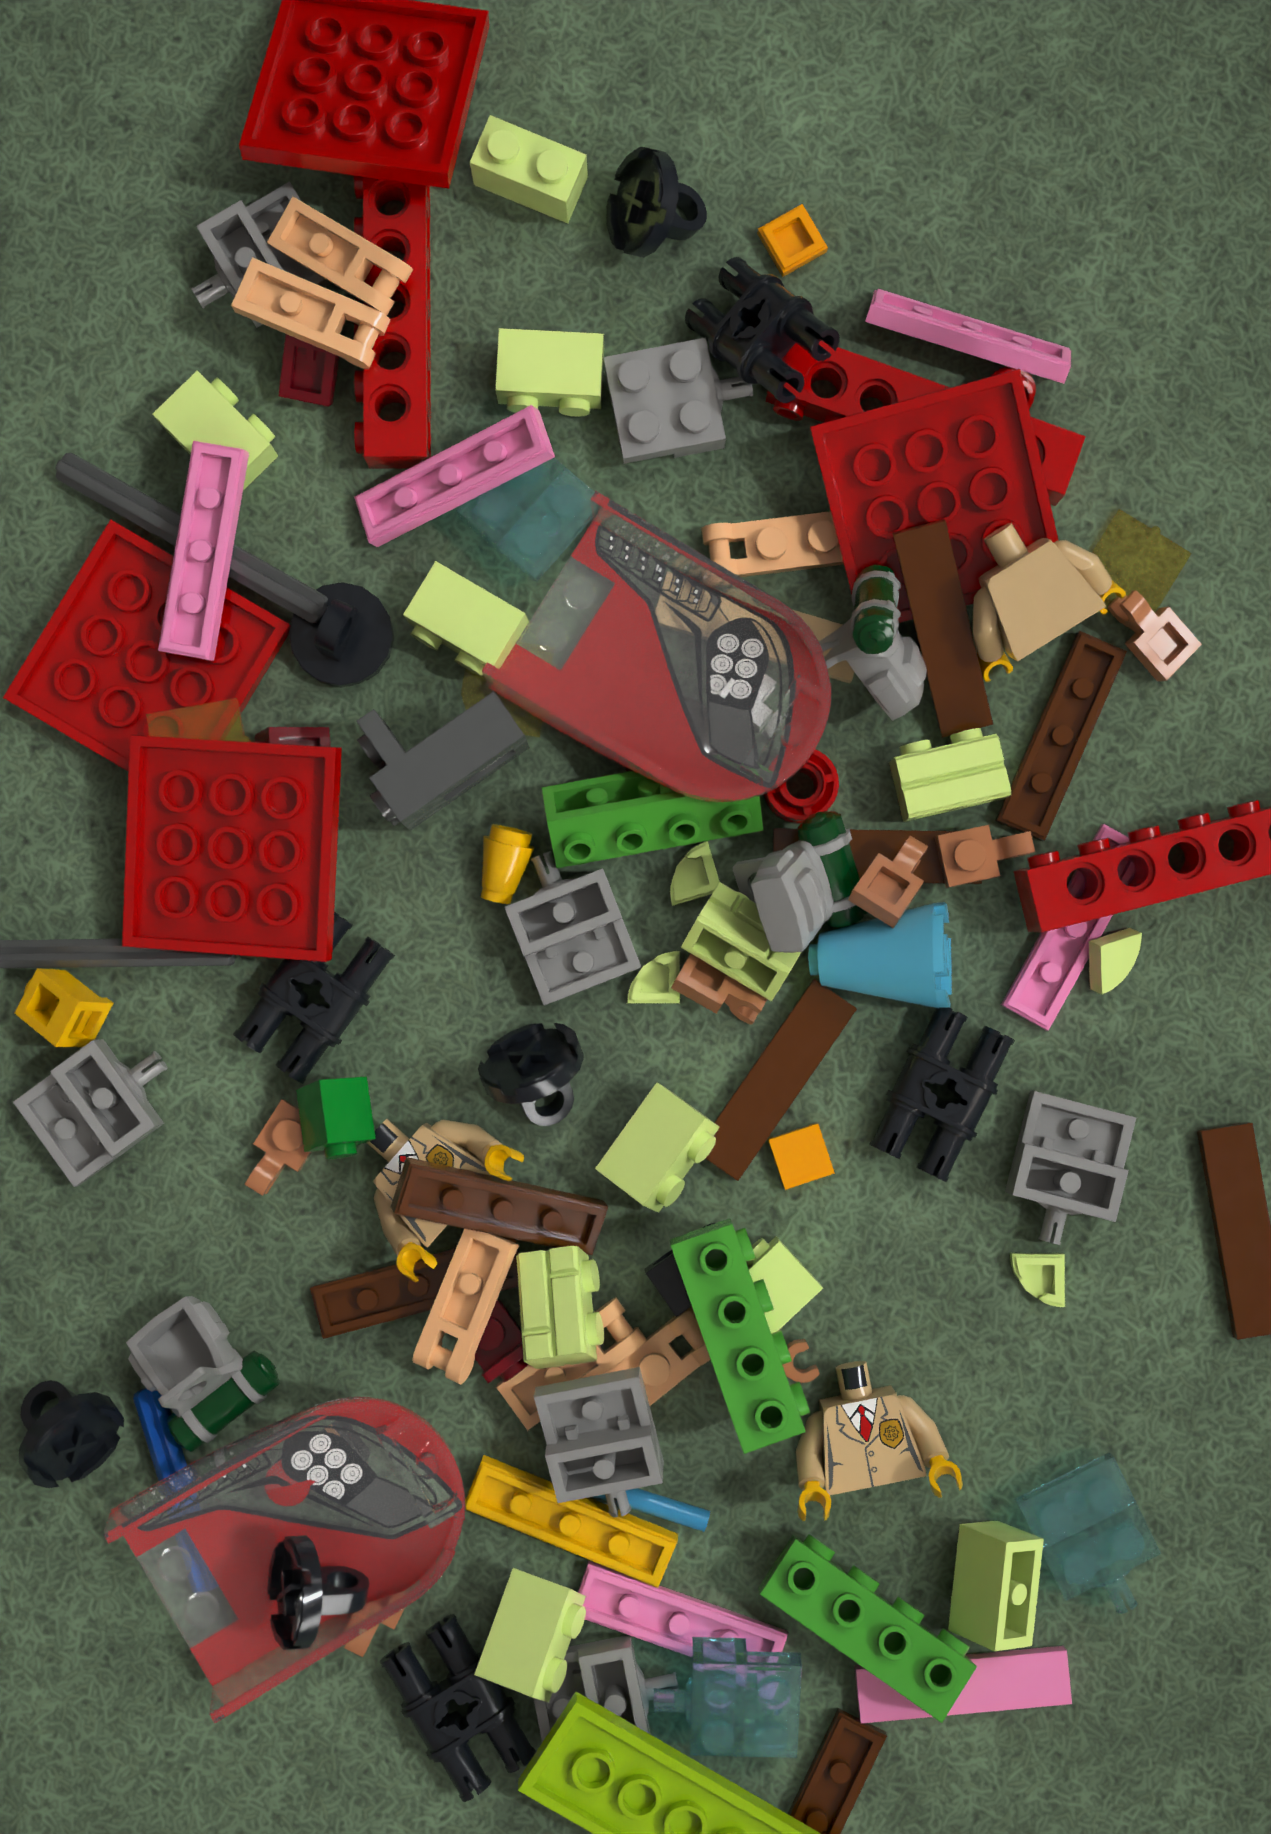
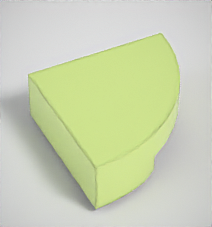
[670,841,720,906]
[1089,928,1142,994]
[627,951,680,1003]
[1010,1253,1065,1307]

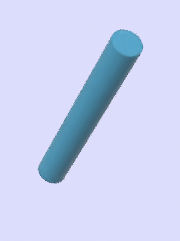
[593,1488,710,1532]

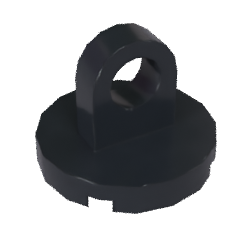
[606,147,707,258]
[289,582,394,688]
[478,1023,584,1126]
[19,1380,124,1488]
[267,1535,370,1650]

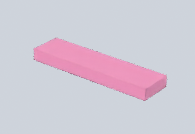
[865,289,1071,384]
[354,405,555,547]
[158,441,249,661]
[1001,824,1135,1031]
[578,1560,788,1685]
[854,1646,1072,1724]

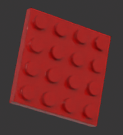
[239,0,490,189]
[810,369,1059,623]
[3,519,291,772]
[122,735,342,962]

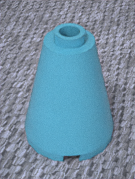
[808,902,952,1008]

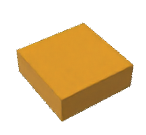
[757,204,828,277]
[768,1123,835,1190]

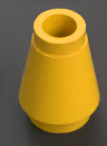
[481,824,534,904]

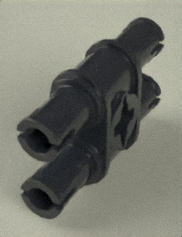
[685,257,840,403]
[233,911,395,1084]
[869,1008,1015,1182]
[380,1614,536,1802]

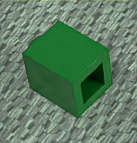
[296,1076,376,1159]

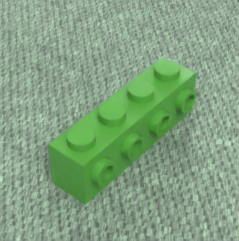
[542,755,763,868]
[670,1218,810,1454]
[758,1534,977,1723]

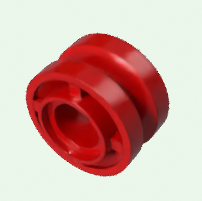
[763,749,839,824]

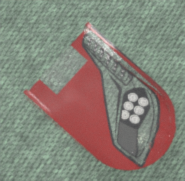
[482,491,832,802]
[103,1397,466,1723]

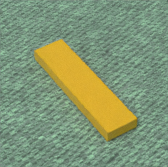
[463,1455,678,1588]

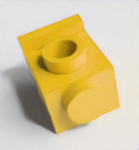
[14,968,114,1047]

